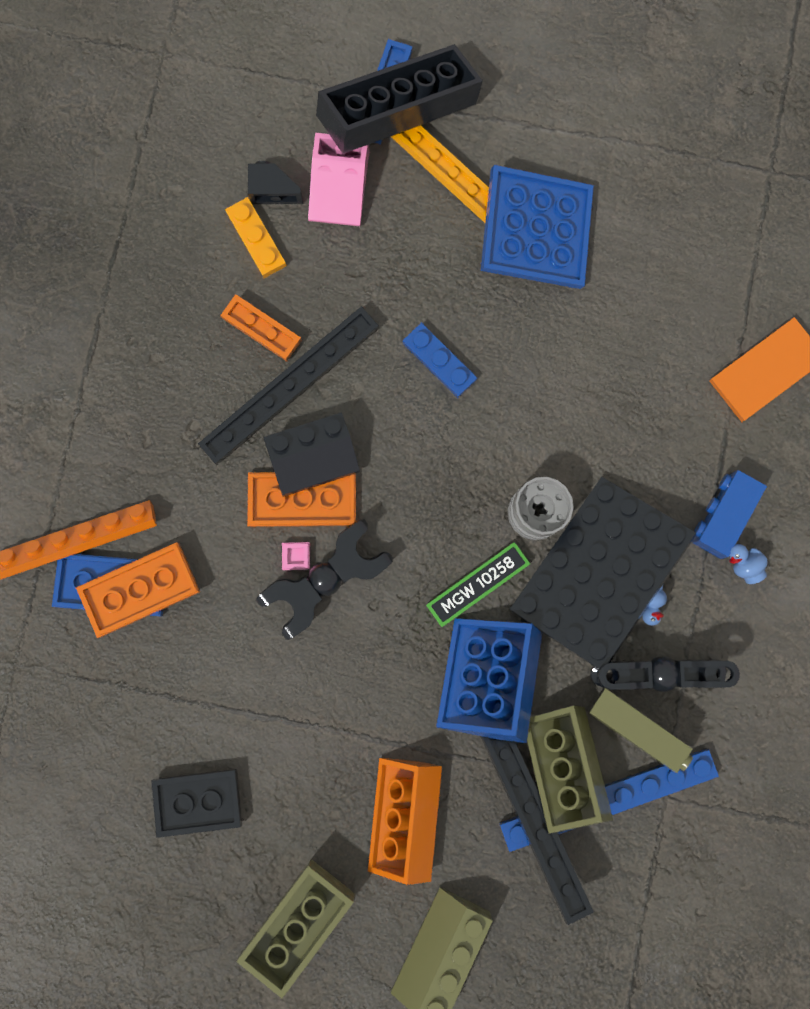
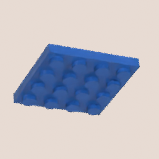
[481,165,594,289]

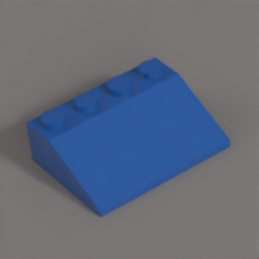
[436,619,542,743]

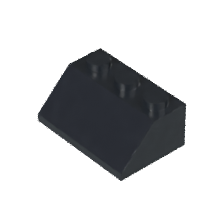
[263,412,360,497]

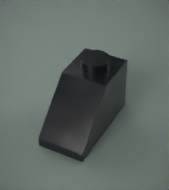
[248,161,303,204]

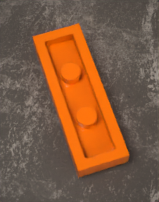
[220,294,302,362]

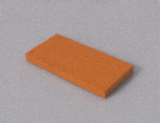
[709,317,810,422]
[247,472,356,527]
[76,542,200,638]

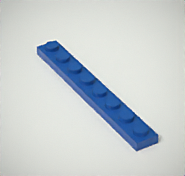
[499,749,719,852]

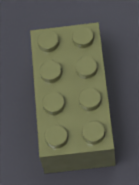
[236,859,355,998]

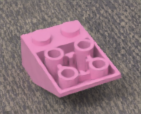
[308,133,369,227]

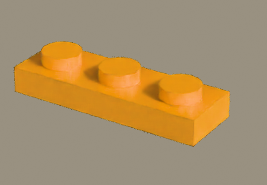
[225,197,287,278]

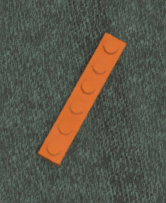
[0,500,157,580]

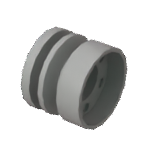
[507,477,574,540]

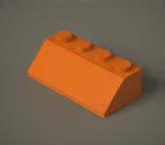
[368,758,442,885]

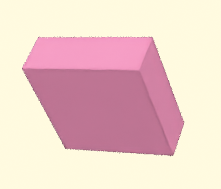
[282,542,310,570]

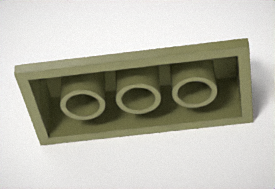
[527,706,613,833]
[391,887,493,1009]

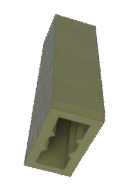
[589,688,693,773]

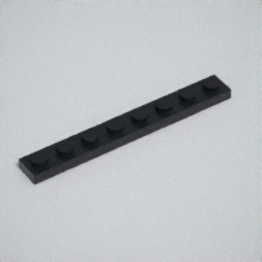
[198,306,379,465]
[480,736,594,925]

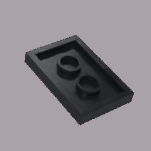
[151,769,242,838]

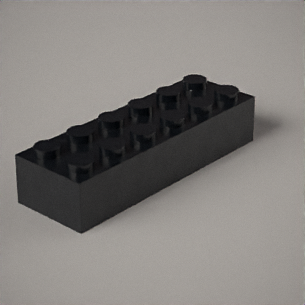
[316,44,483,154]

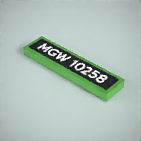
[426,542,530,627]

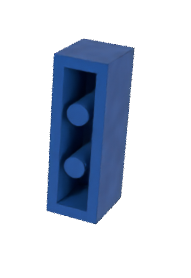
[692,470,767,559]

